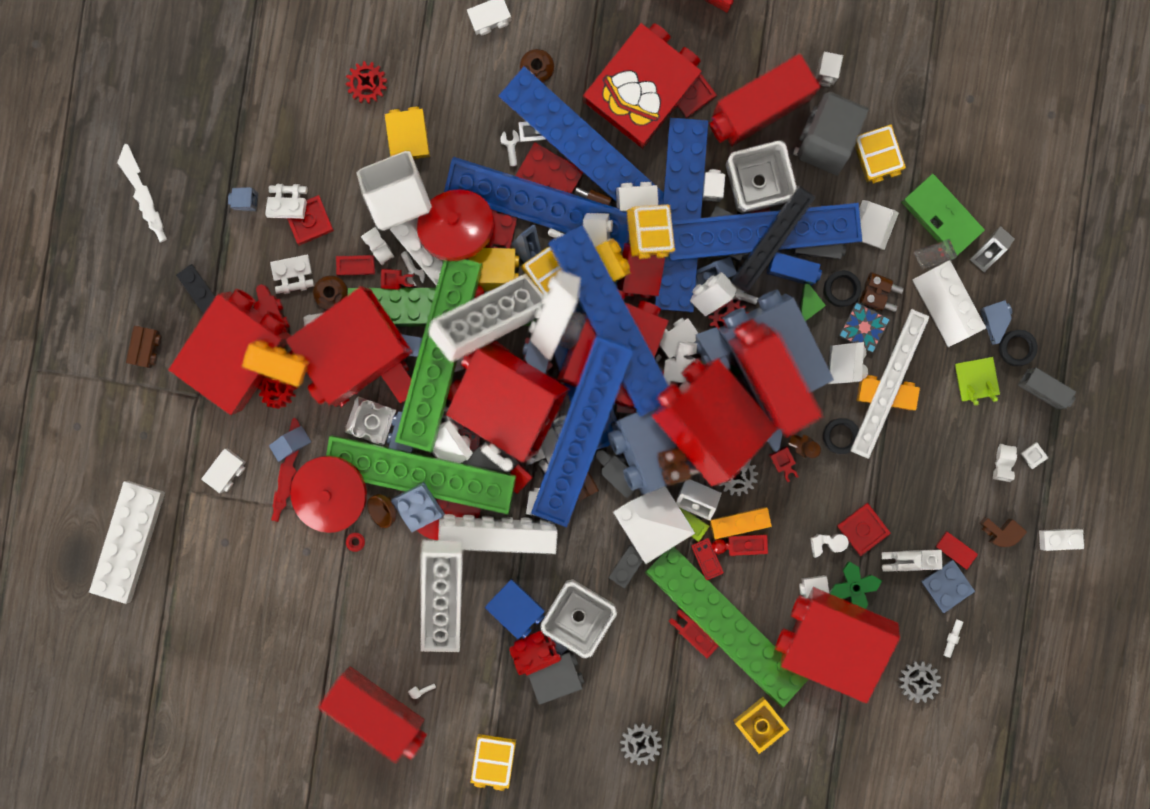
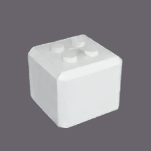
[725,141,797,214]
[357,151,432,231]
[541,579,616,658]

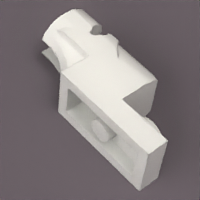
[664,341,697,387]
[882,550,943,572]

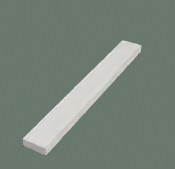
[850,309,929,459]

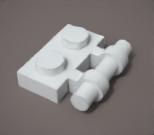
[265,184,308,219]
[270,255,314,294]
[481,442,513,471]

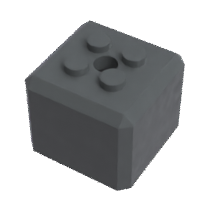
[797,92,869,176]

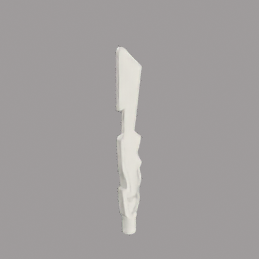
[117,144,167,242]

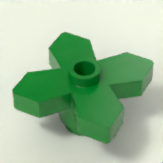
[829,561,882,609]

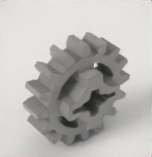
[718,459,758,496]
[898,660,941,703]
[620,722,662,765]

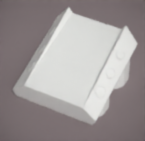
[859,200,899,250]
[828,342,868,384]
[345,396,396,446]
[432,420,473,463]

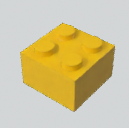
[733,697,789,754]

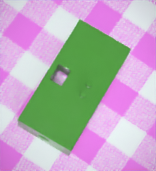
[901,174,985,258]

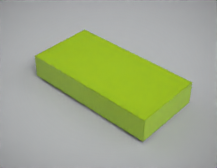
[679,507,709,542]

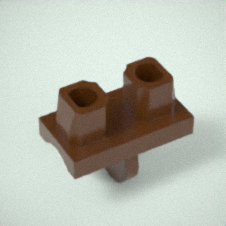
[788,434,821,458]

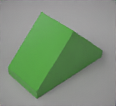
[800,284,826,321]

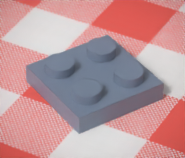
[391,482,445,532]
[921,560,975,613]

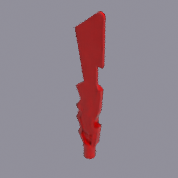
[271,418,301,522]

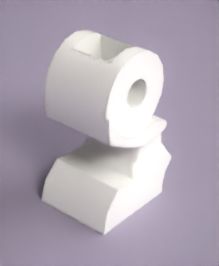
[361,227,394,265]
[993,444,1017,482]
[810,534,848,557]

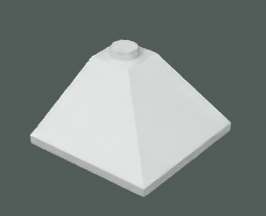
[613,486,695,564]

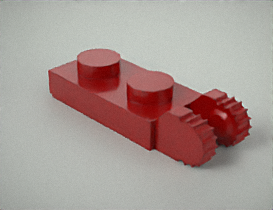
[669,609,719,659]

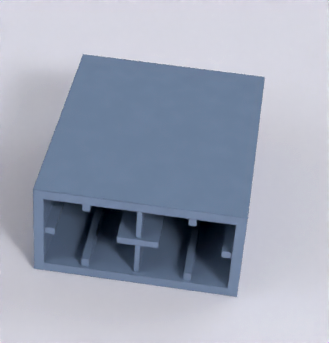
[718,290,834,415]
[608,406,695,495]

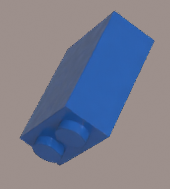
[767,253,822,286]
[484,578,545,639]

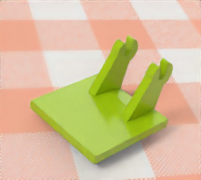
[955,357,1000,405]

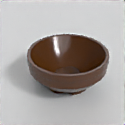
[520,49,554,83]
[313,275,348,310]
[367,494,397,528]

